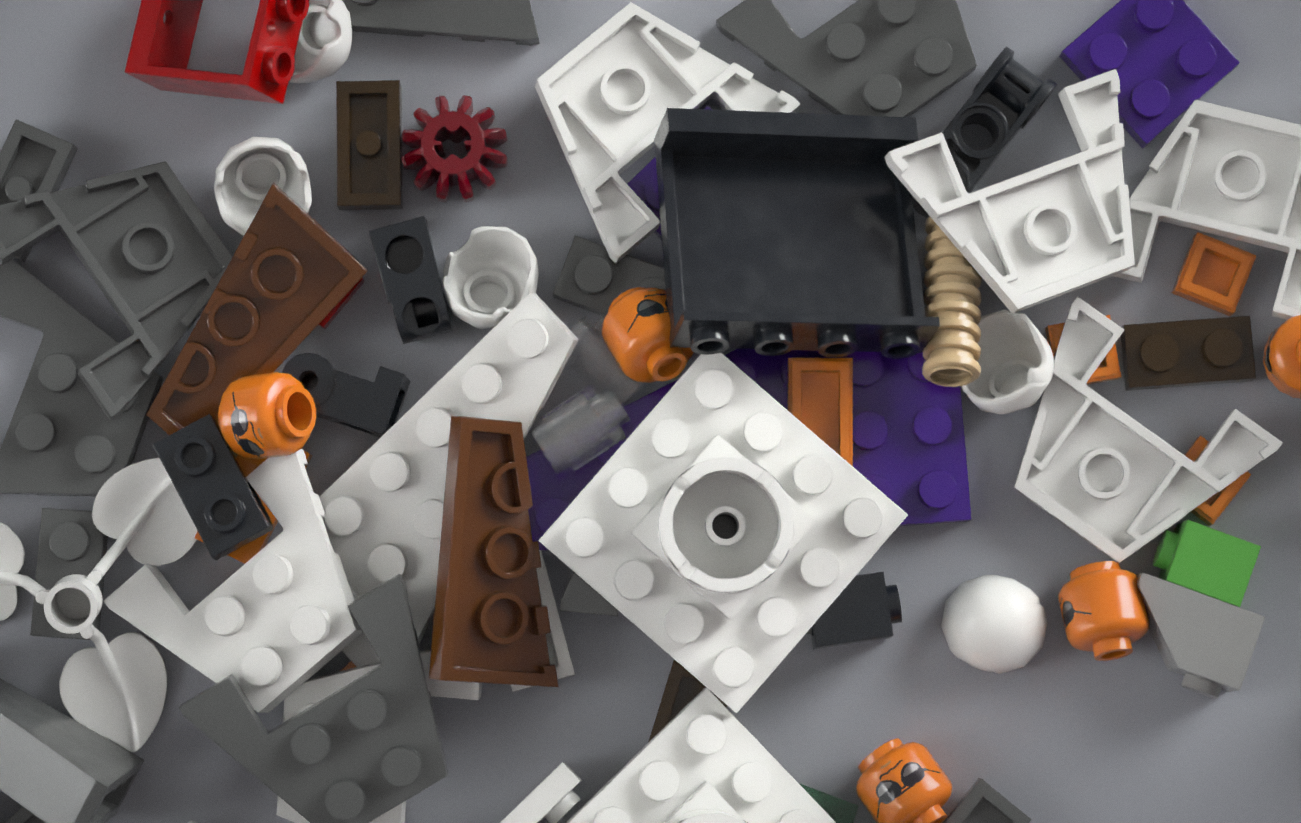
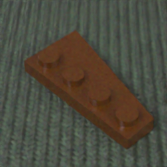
[146,182,368,435]
[429,416,559,687]

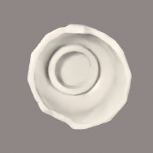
[289,0,352,83]
[214,137,312,236]
[442,226,539,329]
[961,309,1054,414]
[941,575,1048,674]

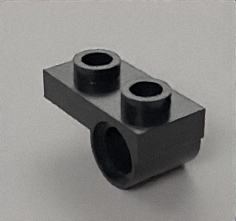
[153,414,273,560]

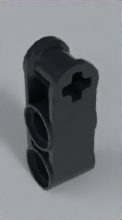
[912,46,1057,218]

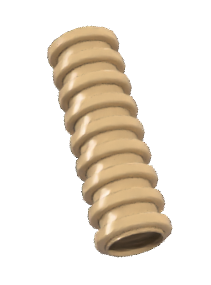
[922,216,982,387]

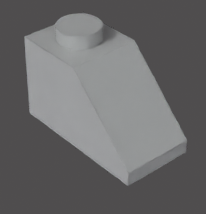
[1136,572,1265,699]

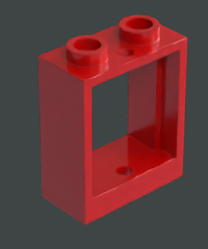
[124,0,309,104]

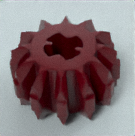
[401,95,508,203]

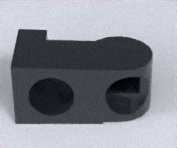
[368,216,453,344]
[282,353,411,438]

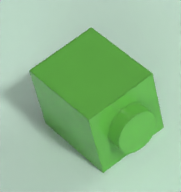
[1153,520,1261,607]

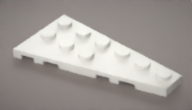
[319,293,579,667]

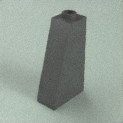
[0,678,144,823]

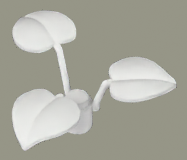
[0,457,197,752]

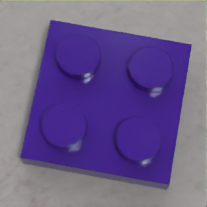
[1059,0,1240,149]

